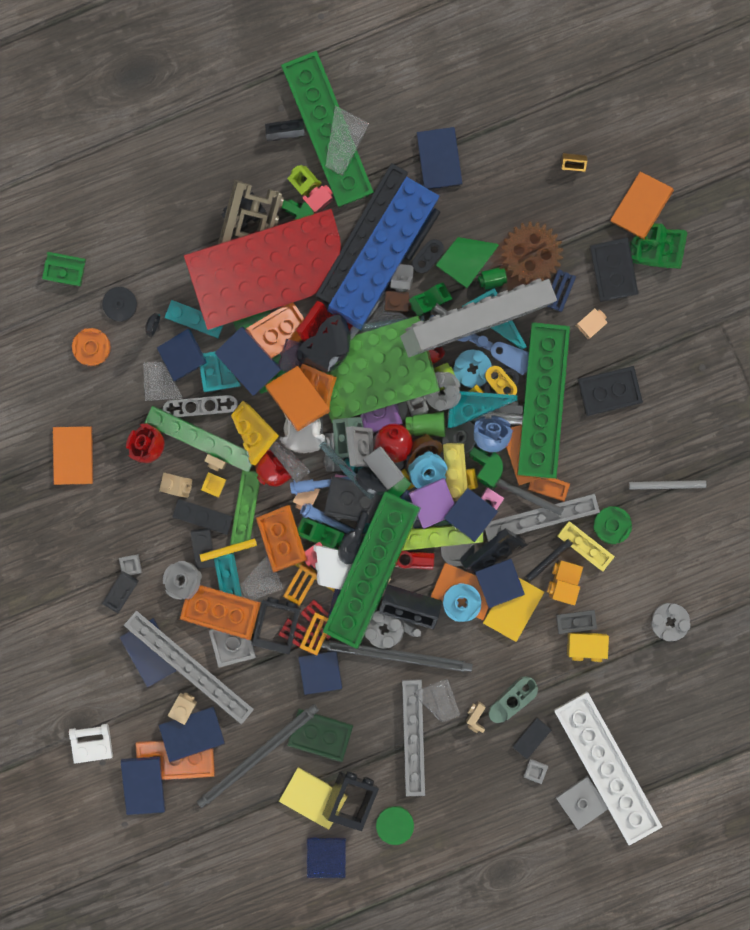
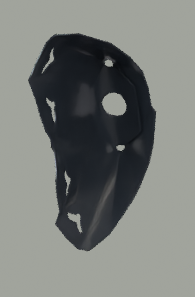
[297,314,351,373]

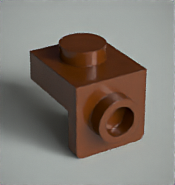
[385,291,412,315]

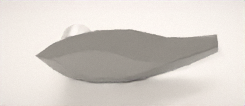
[401,620,421,637]

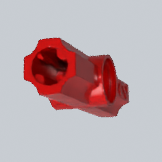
[395,550,435,570]

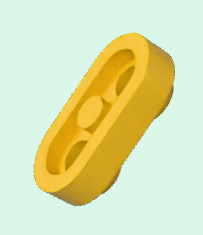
[485,366,517,395]

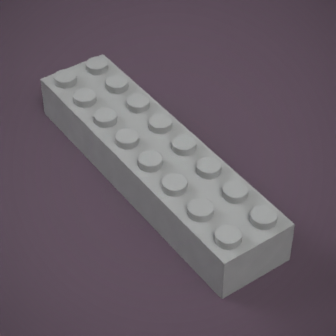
[400,278,557,358]

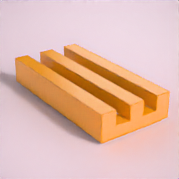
[283,563,317,606]
[300,612,329,655]

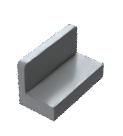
[363,447,404,490]

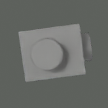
[391,264,414,292]

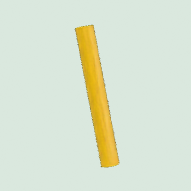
[199,538,257,562]

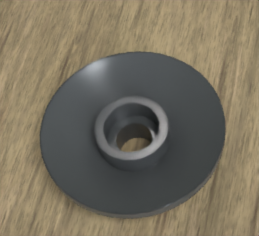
[442,421,476,454]

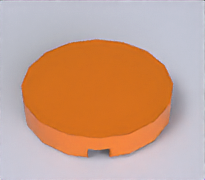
[72,328,111,366]

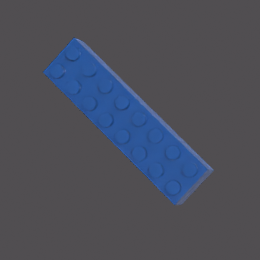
[328,176,440,330]

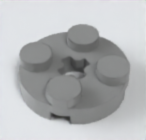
[424,372,461,411]
[163,561,202,600]
[651,603,691,641]
[365,611,404,649]

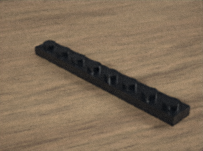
[316,163,408,304]

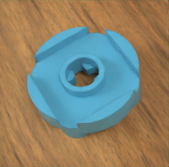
[453,350,492,388]
[408,451,447,489]
[443,583,481,622]

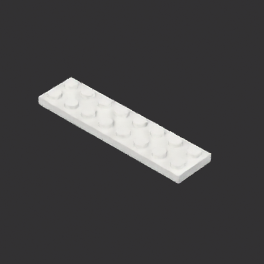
[554,692,662,845]

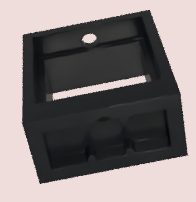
[252,597,301,654]
[322,771,379,831]

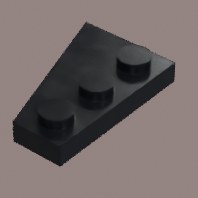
[462,528,527,575]

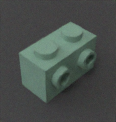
[333,418,363,458]

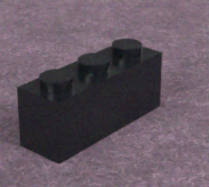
[379,584,442,630]

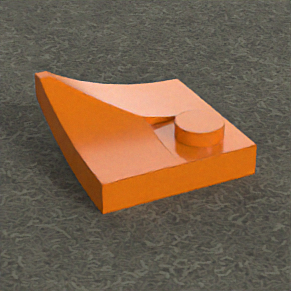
[300,363,337,414]

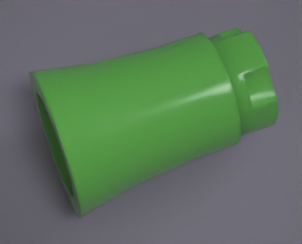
[406,411,446,437]

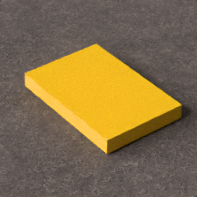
[483,578,544,642]

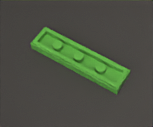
[230,470,260,545]

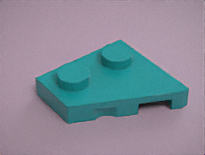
[200,351,241,392]

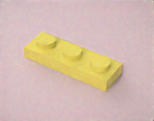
[443,443,467,501]
[557,521,615,572]

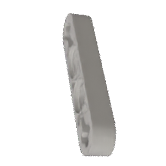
[163,395,238,417]

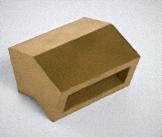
[561,153,587,172]

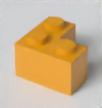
[547,560,583,605]

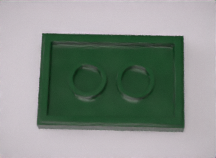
[287,709,353,762]

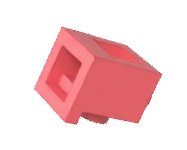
[303,185,333,213]

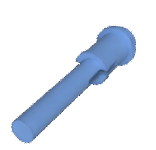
[290,476,352,495]
[300,503,355,534]

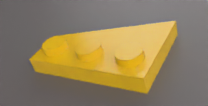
[231,401,279,465]

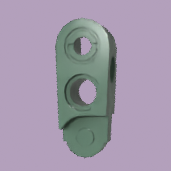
[488,676,538,723]

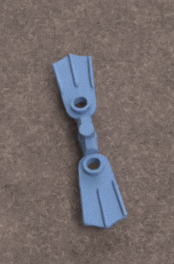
[430,315,528,375]

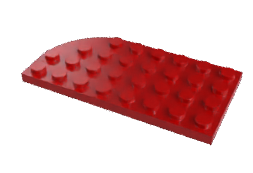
[183,209,341,330]

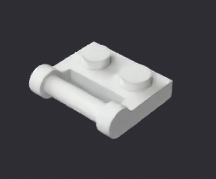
[69,724,113,763]

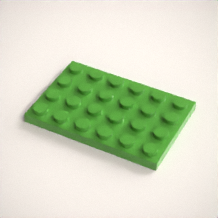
[321,316,440,423]

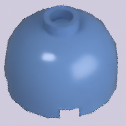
[473,416,513,452]

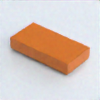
[528,478,570,502]

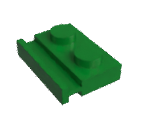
[42,252,86,287]

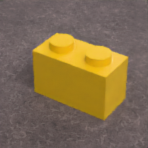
[567,632,609,662]

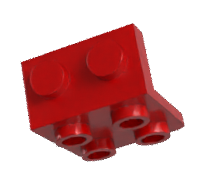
[296,301,352,346]

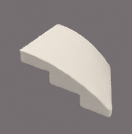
[313,545,353,590]

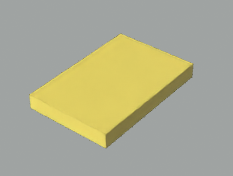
[279,767,348,830]

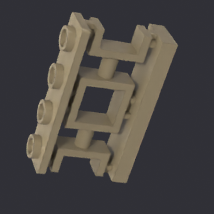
[218,180,284,244]

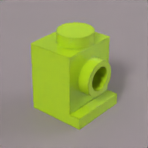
[287,165,322,197]

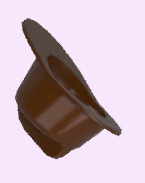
[407,434,443,474]

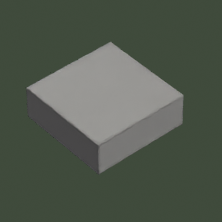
[119,554,142,575]
[523,759,548,784]

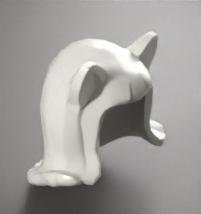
[280,414,325,453]

